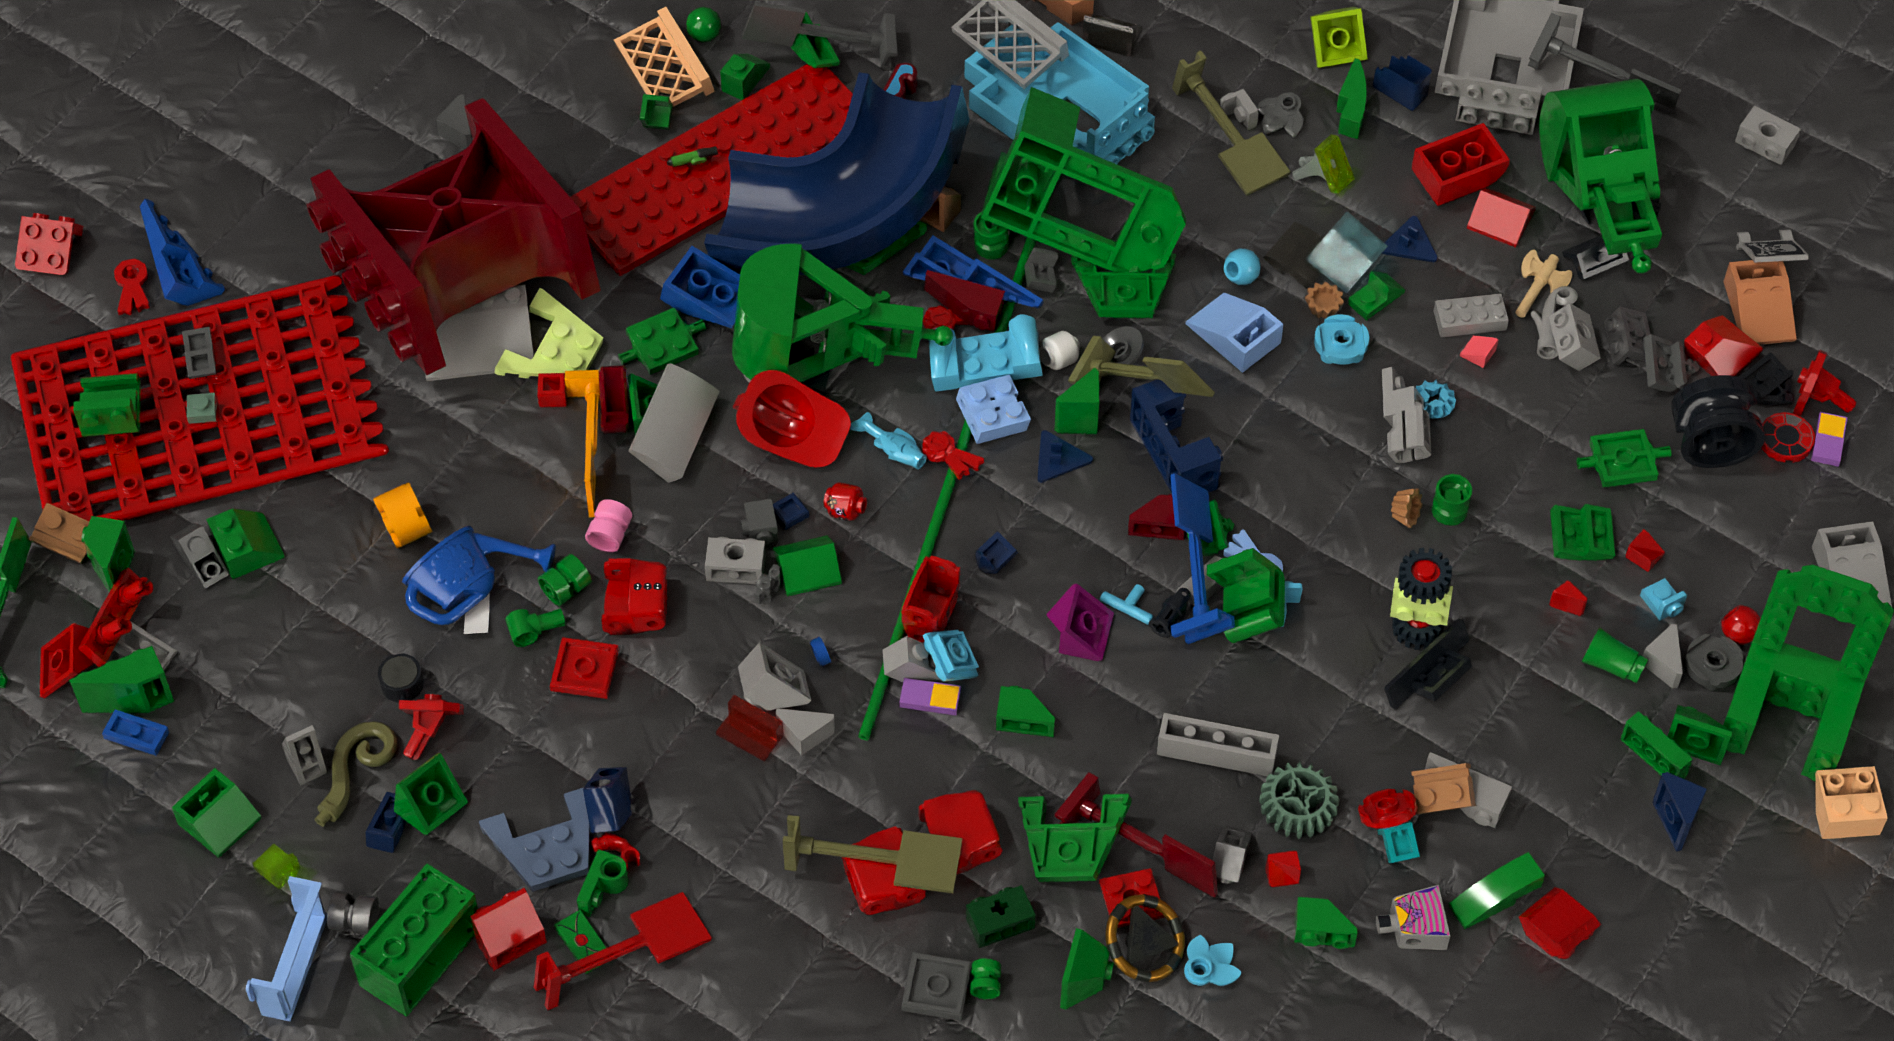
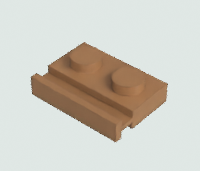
[29,503,89,564]
[1411,763,1476,814]

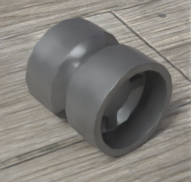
[327,891,379,935]

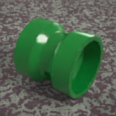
[970,958,1002,999]

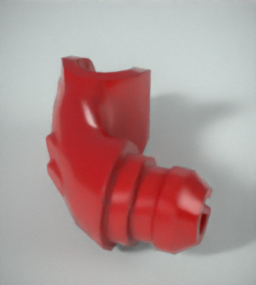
[591,832,640,870]

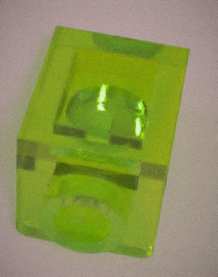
[252,844,300,889]

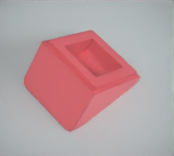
[1460,335,1499,368]

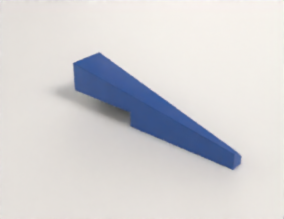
[140,199,225,306]
[903,235,1044,308]

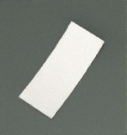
[464,593,490,634]

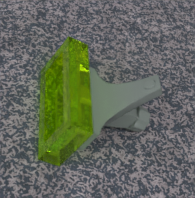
[1292,134,1355,194]

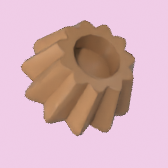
[1305,282,1344,319]
[1391,488,1422,528]

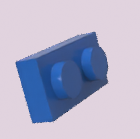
[102,709,169,756]

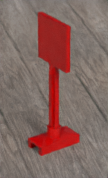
[534,892,712,1011]

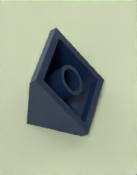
[1652,772,1707,852]

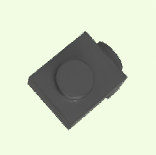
[1024,248,1058,293]

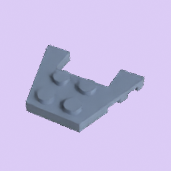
[479,788,590,892]

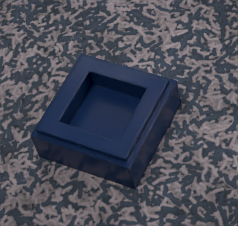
[773,492,809,530]

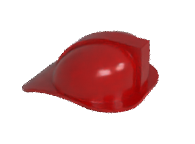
[732,370,851,468]

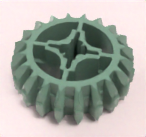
[1259,762,1339,840]

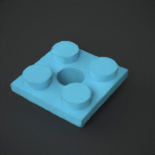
[922,630,979,682]

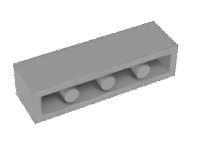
[1157,713,1279,776]

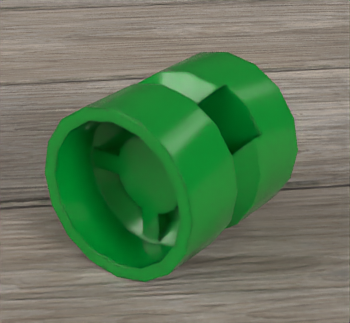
[973,212,1009,260]
[1431,474,1472,526]
[537,554,592,607]

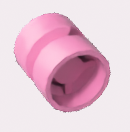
[585,500,633,553]

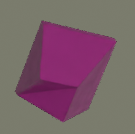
[1046,583,1114,661]

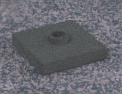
[901,952,972,1021]

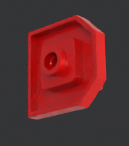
[1793,350,1856,416]
[399,694,464,761]

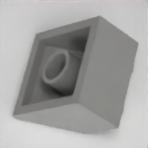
[738,642,811,711]

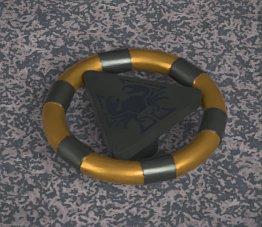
[1105,894,1185,982]

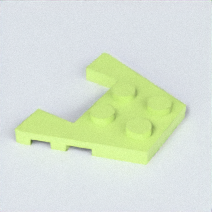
[495,288,603,379]

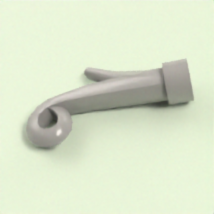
[1531,286,1578,359]

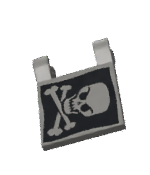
[1736,229,1808,262]

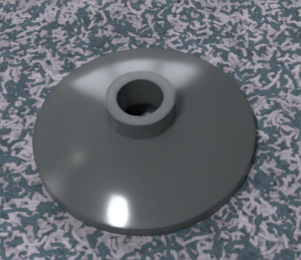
[1103,326,1144,365]

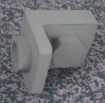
[1220,89,1258,130]

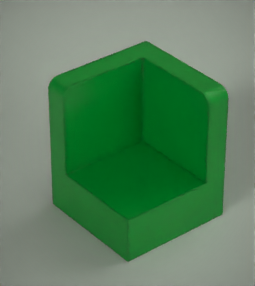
[640,94,673,130]

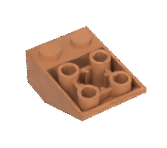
[1724,260,1797,345]

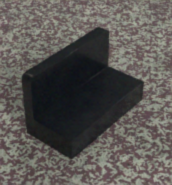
[1562,235,1629,279]

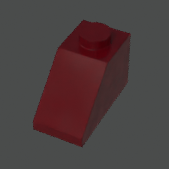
[1128,494,1184,540]

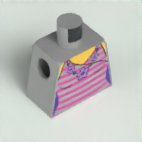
[1376,885,1450,950]

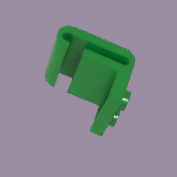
[73,373,141,437]
[1207,548,1285,643]

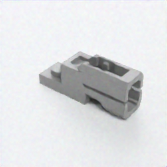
[1382,367,1431,463]

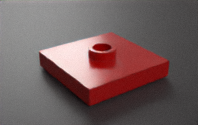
[550,637,619,699]

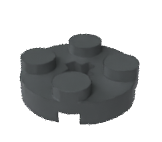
[1684,634,1743,691]

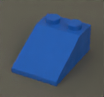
[660,246,740,328]

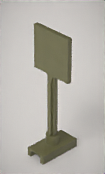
[1172,50,1291,196]
[1068,336,1215,397]
[783,815,962,894]

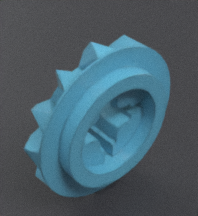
[1416,380,1456,419]

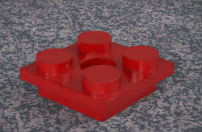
[1099,868,1165,928]

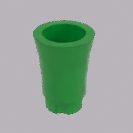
[1581,627,1649,683]

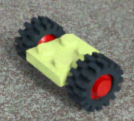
[1390,548,1453,650]

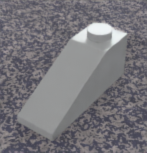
[282,725,327,786]
[1425,752,1512,828]

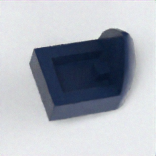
[975,531,1018,574]

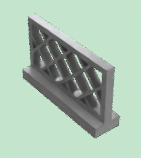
[951,0,1069,89]

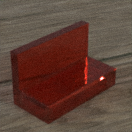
[716,695,784,761]

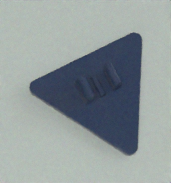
[1379,216,1437,262]
[1037,430,1093,483]

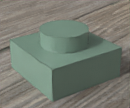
[187,393,216,424]

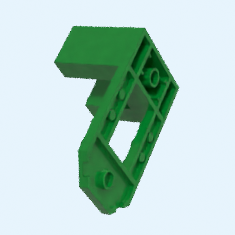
[981,87,1186,273]
[1723,565,1894,782]

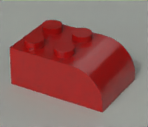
[1411,123,1510,206]

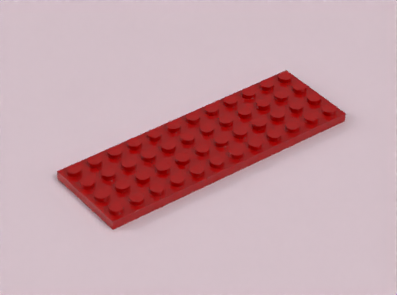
[570,64,853,276]

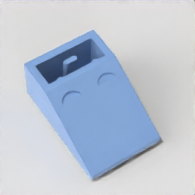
[1185,293,1283,373]

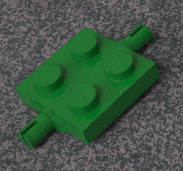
[618,307,706,375]
[1576,429,1671,487]

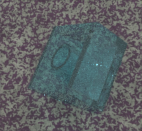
[1306,212,1387,294]

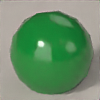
[686,6,722,43]

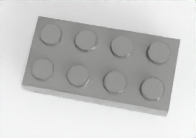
[1433,294,1509,338]

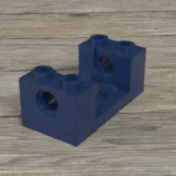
[1130,379,1223,493]

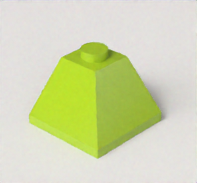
[1310,7,1368,68]

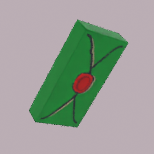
[554,910,606,974]

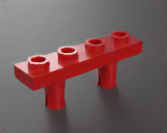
[78,567,154,667]

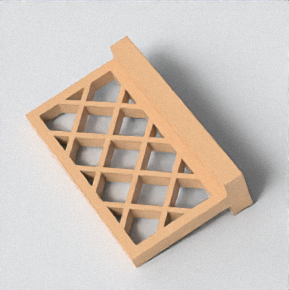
[614,7,715,107]

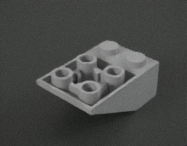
[1812,521,1892,607]

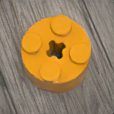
[373,482,433,548]

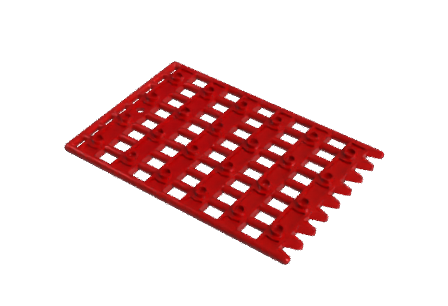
[11,275,389,522]

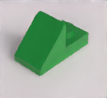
[1348,271,1405,321]

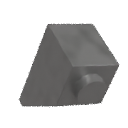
[1213,826,1252,884]

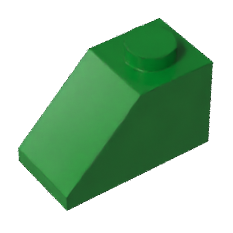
[720,54,770,100]
[996,686,1055,737]

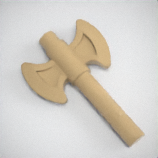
[1515,250,1572,318]

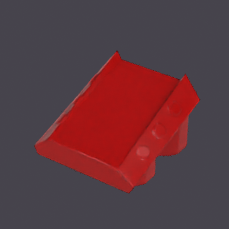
[1519,887,1601,959]

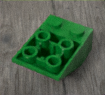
[69,646,174,713]

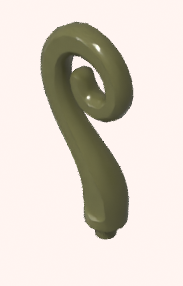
[315,721,398,827]

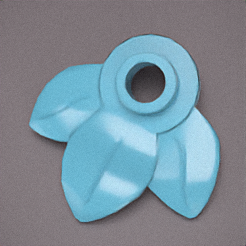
[1184,935,1241,986]

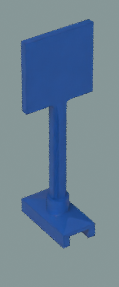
[1170,473,1235,644]

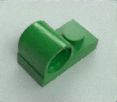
[577,849,629,917]

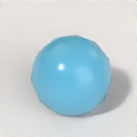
[1224,248,1261,285]

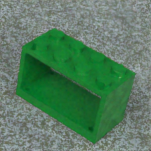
[350,864,478,1017]

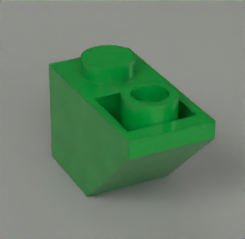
[1294,897,1357,949]

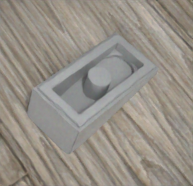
[114,622,178,671]

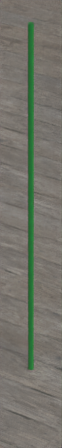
[858,187,1055,741]

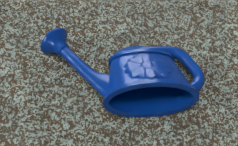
[402,526,556,626]

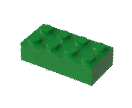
[1620,711,1693,779]

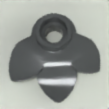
[1256,92,1304,138]

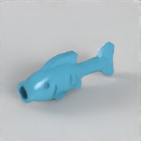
[850,412,927,470]

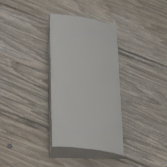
[629,363,720,483]

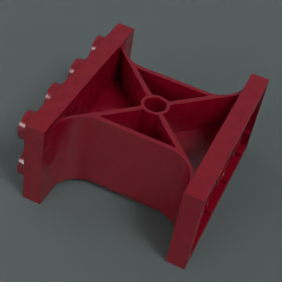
[306,98,601,375]

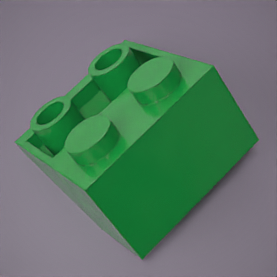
[172,768,262,858]

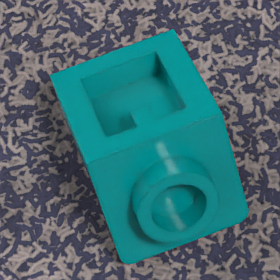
[1377,822,1420,863]

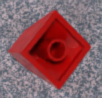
[1684,315,1763,376]
[40,623,95,699]

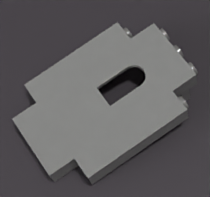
[1435,0,1584,135]

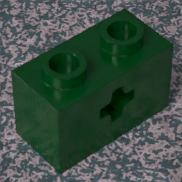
[966,885,1036,948]

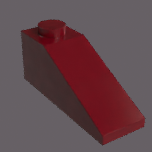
[924,270,1005,332]

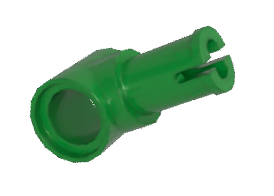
[505,608,565,647]

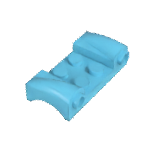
[928,314,1043,392]

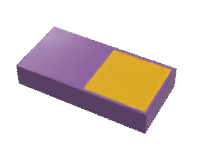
[1811,412,1848,467]
[899,678,961,715]

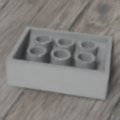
[425,285,534,381]

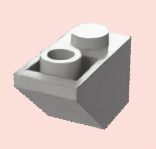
[883,636,942,682]

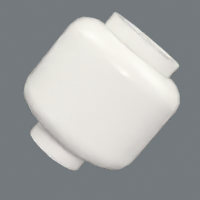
[1039,331,1080,370]

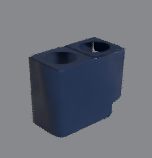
[1372,55,1432,111]
[583,767,632,833]

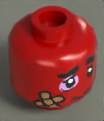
[824,482,867,521]

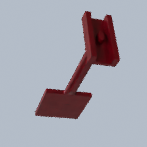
[1055,772,1218,898]

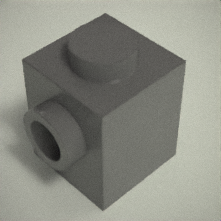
[741,499,778,545]

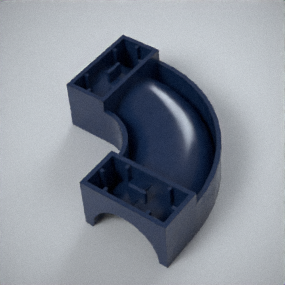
[704,72,970,275]

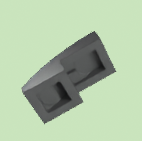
[182,327,217,379]

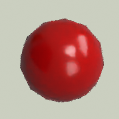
[1721,605,1760,645]

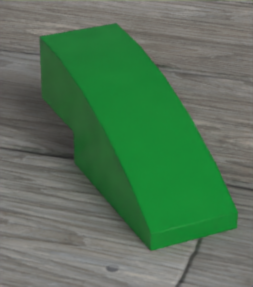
[790,12,840,68]
[1336,58,1366,139]
[1449,852,1545,930]

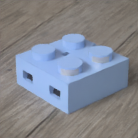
[956,374,1031,444]

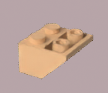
[1815,766,1888,839]

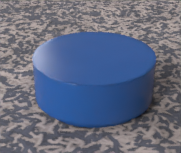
[810,636,831,666]

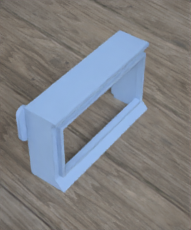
[246,876,327,1022]

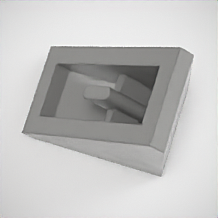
[1643,624,1683,688]
[776,708,835,756]

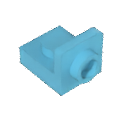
[1640,578,1687,621]

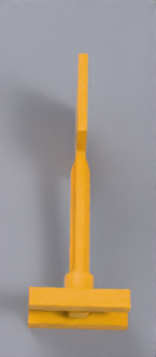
[565,370,600,518]

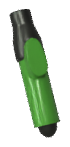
[667,146,718,167]

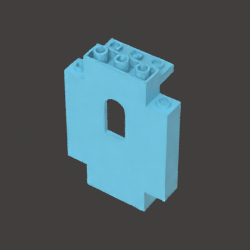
[964,22,1155,164]

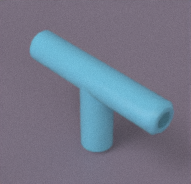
[1100,584,1154,625]

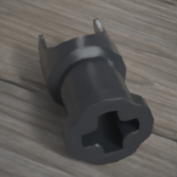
[1149,588,1191,638]

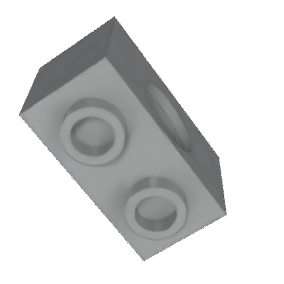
[1735,106,1801,165]
[1549,303,1601,371]
[705,537,766,584]

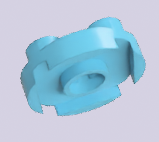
[1314,314,1369,365]

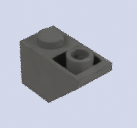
[170,523,230,589]

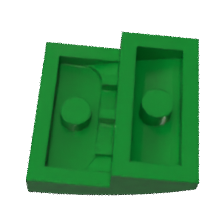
[1550,504,1615,560]

